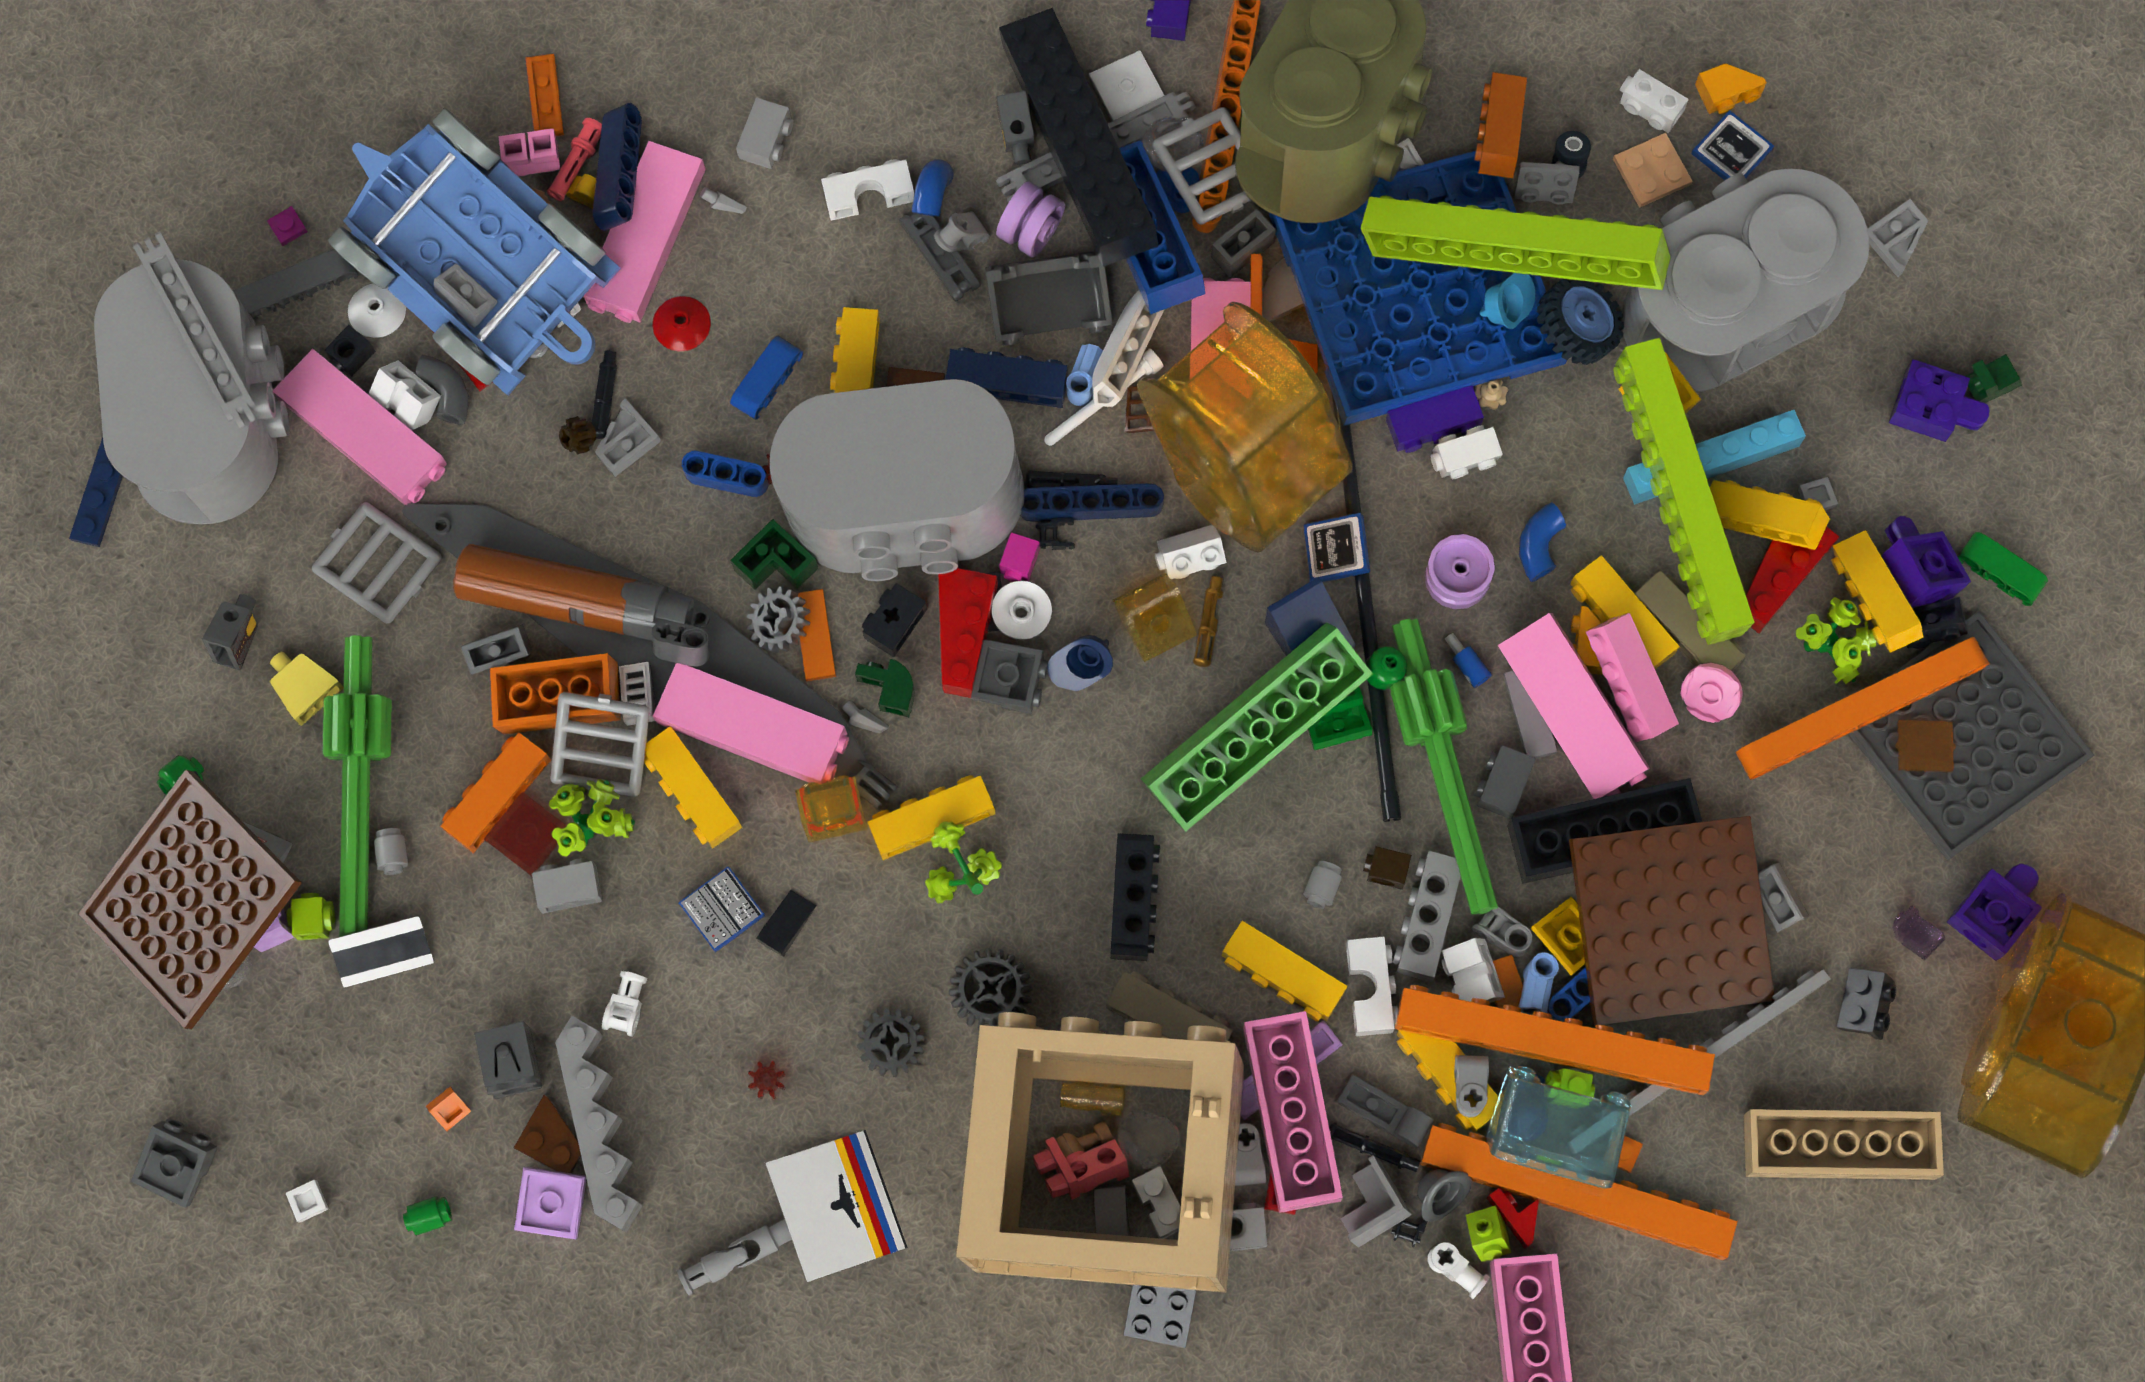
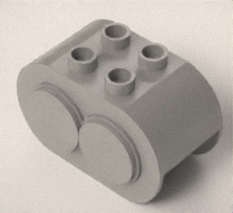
[1621,169,1869,392]
[94,259,290,525]
[770,379,1024,581]

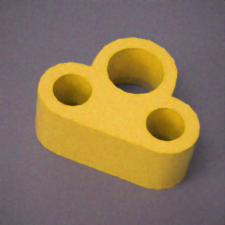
[566,174,596,209]

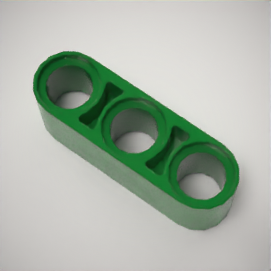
[1957,532,2048,606]

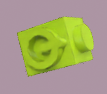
[287,893,336,940]
[1544,1068,1595,1109]
[1466,1206,1511,1262]

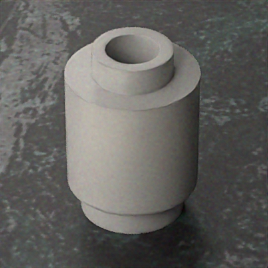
[374,828,408,875]
[1303,861,1342,909]

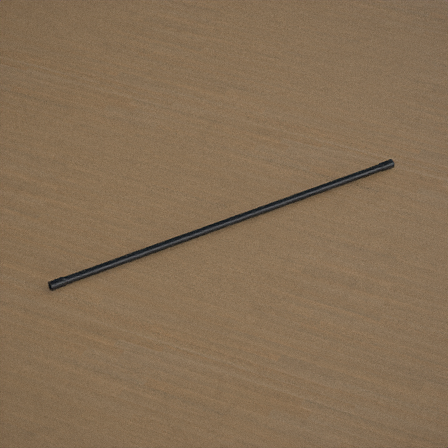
[1331,392,1401,822]

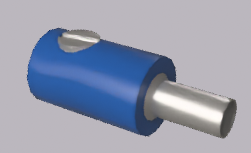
[1445,633,1492,688]

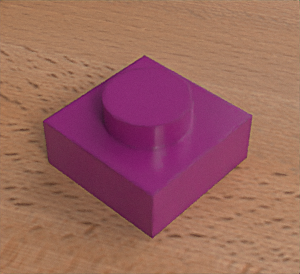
[266,206,308,246]

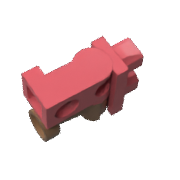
[1033,1121,1130,1200]

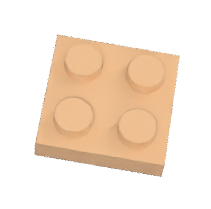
[1613,133,1693,208]

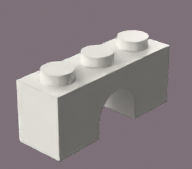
[821,159,914,221]
[1346,937,1398,1036]

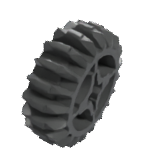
[949,948,1033,1030]

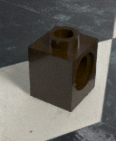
[1363,846,1412,890]

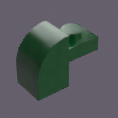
[1965,354,2022,403]
[855,659,915,718]

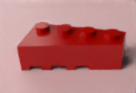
[1745,526,1839,634]
[938,568,998,698]

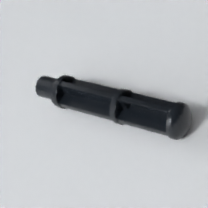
[591,350,617,439]
[1026,470,1118,488]
[1329,1122,1421,1172]

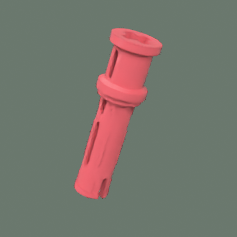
[547,118,602,201]

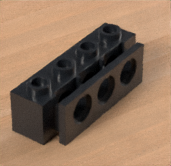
[1110,833,1160,961]

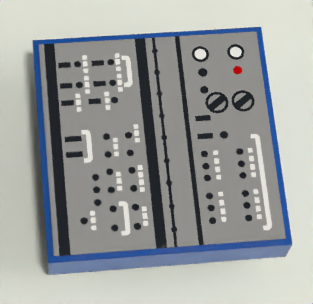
[678,866,765,953]

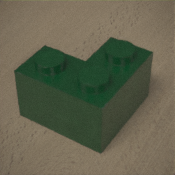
[730,519,818,590]

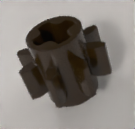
[559,416,596,455]

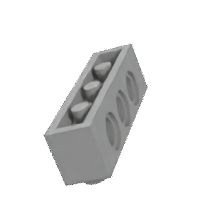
[1393,851,1461,982]

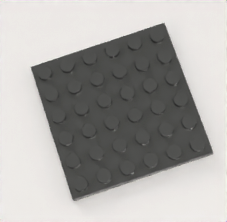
[1849,611,2094,861]

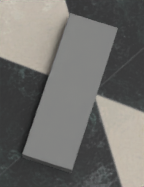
[1503,671,1557,758]

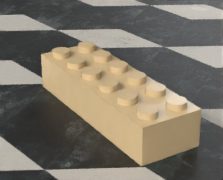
[1744,1109,1944,1180]

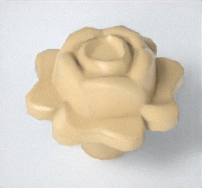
[1475,379,1508,410]

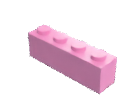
[1586,613,1679,742]

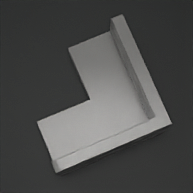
[1341,1155,1412,1248]

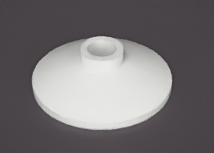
[348,283,406,338]
[992,581,1052,640]

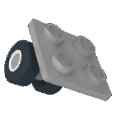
[1514,131,1591,205]

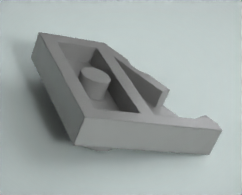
[1867,199,1929,278]
[595,398,661,477]

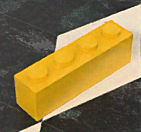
[830,307,880,393]
[1710,480,1830,550]
[1831,530,1923,653]
[1570,555,1680,669]
[644,726,743,849]
[867,775,995,860]
[1222,920,1348,1022]
[1396,1030,1505,1133]

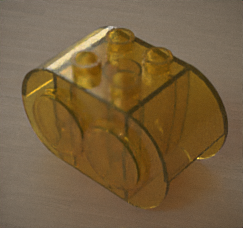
[1137,302,1352,552]
[1958,893,2145,1179]

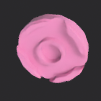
[1681,663,1743,723]

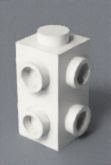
[1620,69,1689,133]
[1431,425,1503,480]
[1155,524,1226,580]

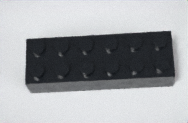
[1507,778,1702,884]

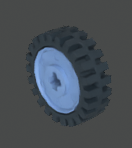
[1537,279,1624,365]

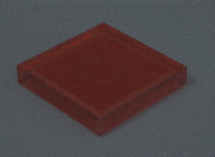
[484,792,567,877]

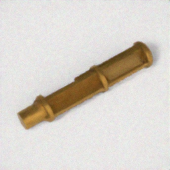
[1193,576,1223,667]

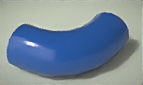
[912,159,954,217]
[1519,502,1566,582]

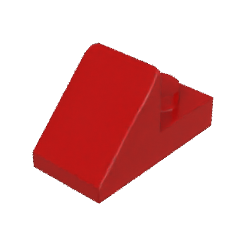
[1487,1188,1539,1249]

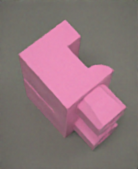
[498,129,560,177]

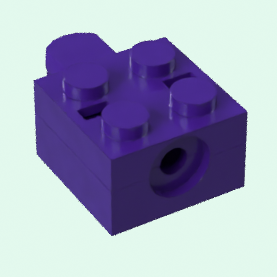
[1889,359,1990,442]
[1881,516,1971,607]
[1946,864,2042,961]

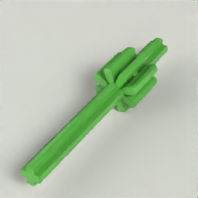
[1390,618,1498,915]
[322,635,392,937]

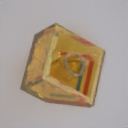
[1113,573,1197,662]
[795,775,868,843]

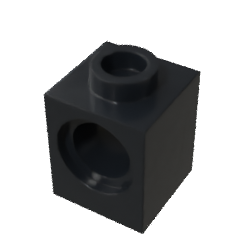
[325,324,376,377]

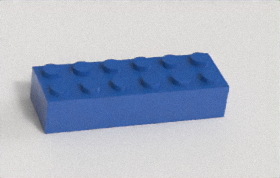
[1119,140,1206,315]

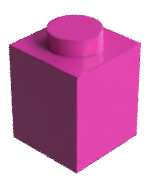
[999,533,1040,582]

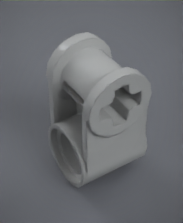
[934,211,990,252]
[1471,907,1532,957]
[1454,1055,1489,1118]
[1235,1123,1266,1186]

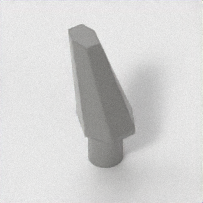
[700,187,747,214]
[842,701,889,734]

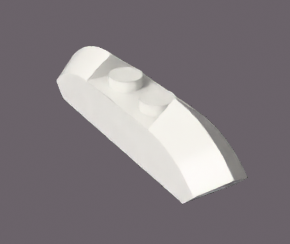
[1092,290,1165,407]

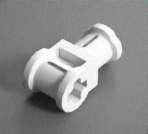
[602,971,647,1037]
[1428,1242,1490,1299]

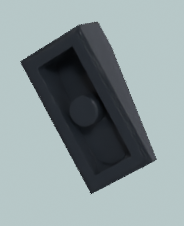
[756,890,816,958]

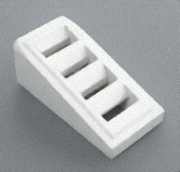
[619,662,656,726]

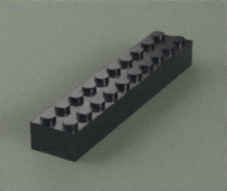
[999,8,1158,267]

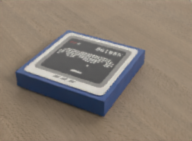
[1691,110,1774,180]
[1304,513,1370,582]

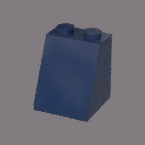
[1265,577,1356,656]

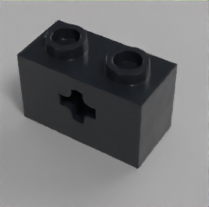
[862,583,927,657]

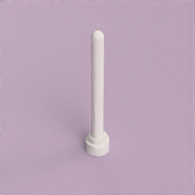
[1044,348,1164,446]

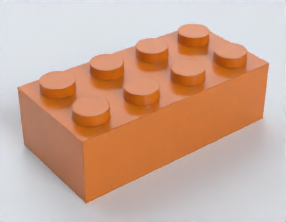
[490,653,621,735]

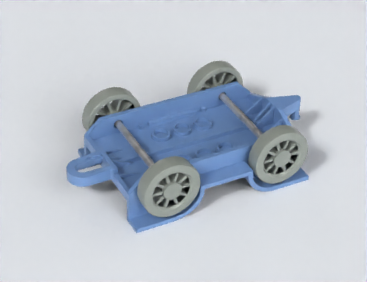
[328,108,621,396]

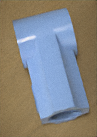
[1066,344,1103,406]
[1519,952,1559,1015]

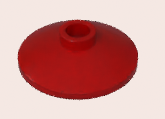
[652,296,711,351]

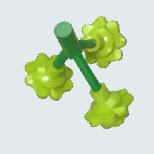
[925,821,1002,904]

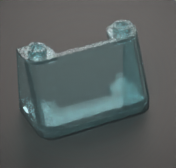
[1486,1066,1631,1188]

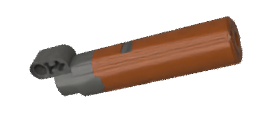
[453,543,710,667]

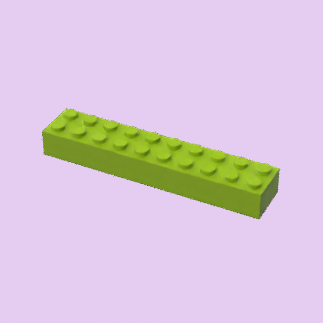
[1361,196,1671,290]
[1613,337,1755,645]

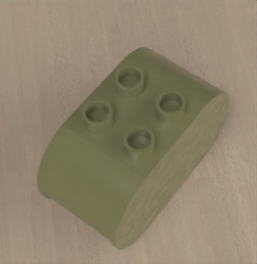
[1235,0,1432,223]

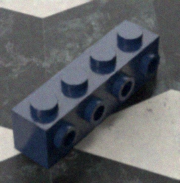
[945,347,1068,408]

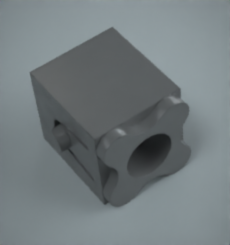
[474,1021,542,1099]

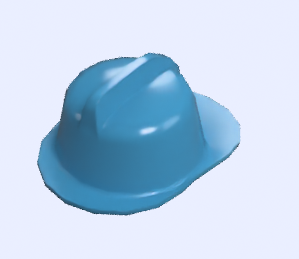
[1480,273,1535,329]

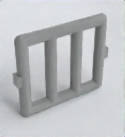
[1152,107,1251,225]
[312,502,442,624]
[550,692,650,797]

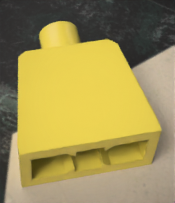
[270,652,344,726]

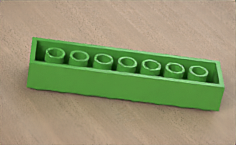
[1141,622,1373,832]

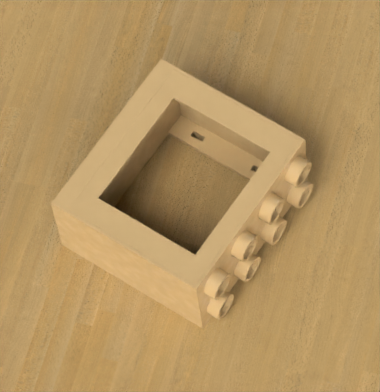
[956,1012,1244,1293]

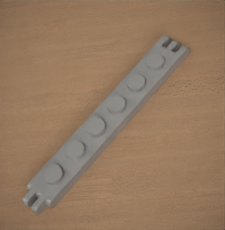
[996,92,1196,203]
[133,231,256,428]

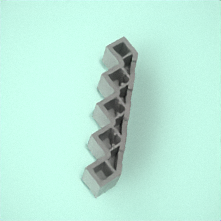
[555,1016,643,1233]

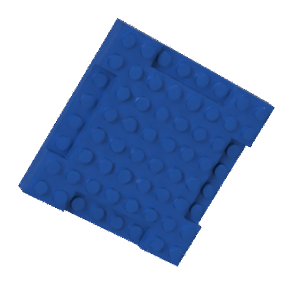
[1269,151,1567,426]

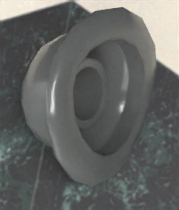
[1417,1169,1472,1222]

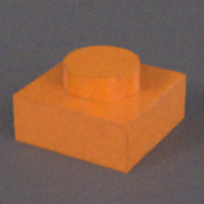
[426,1086,471,1131]
[1601,1131,1643,1174]

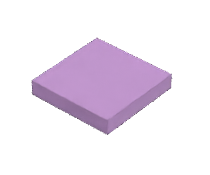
[514,1167,587,1239]

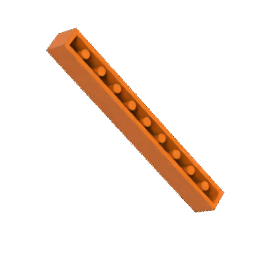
[1395,985,1715,1095]
[1419,1123,1738,1260]

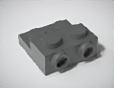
[971,640,1048,714]
[131,1119,217,1208]

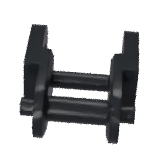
[1035,518,1075,550]
[1391,1201,1428,1247]

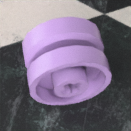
[996,181,1065,258]
[1425,534,1495,609]

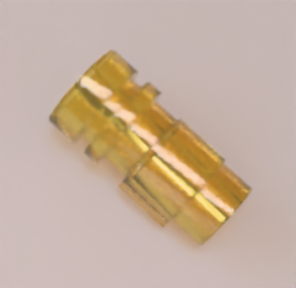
[1060,1081,1126,1117]

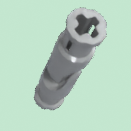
[677,1219,792,1296]

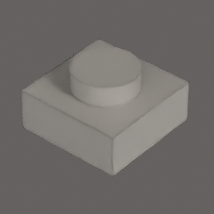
[1798,477,1838,511]

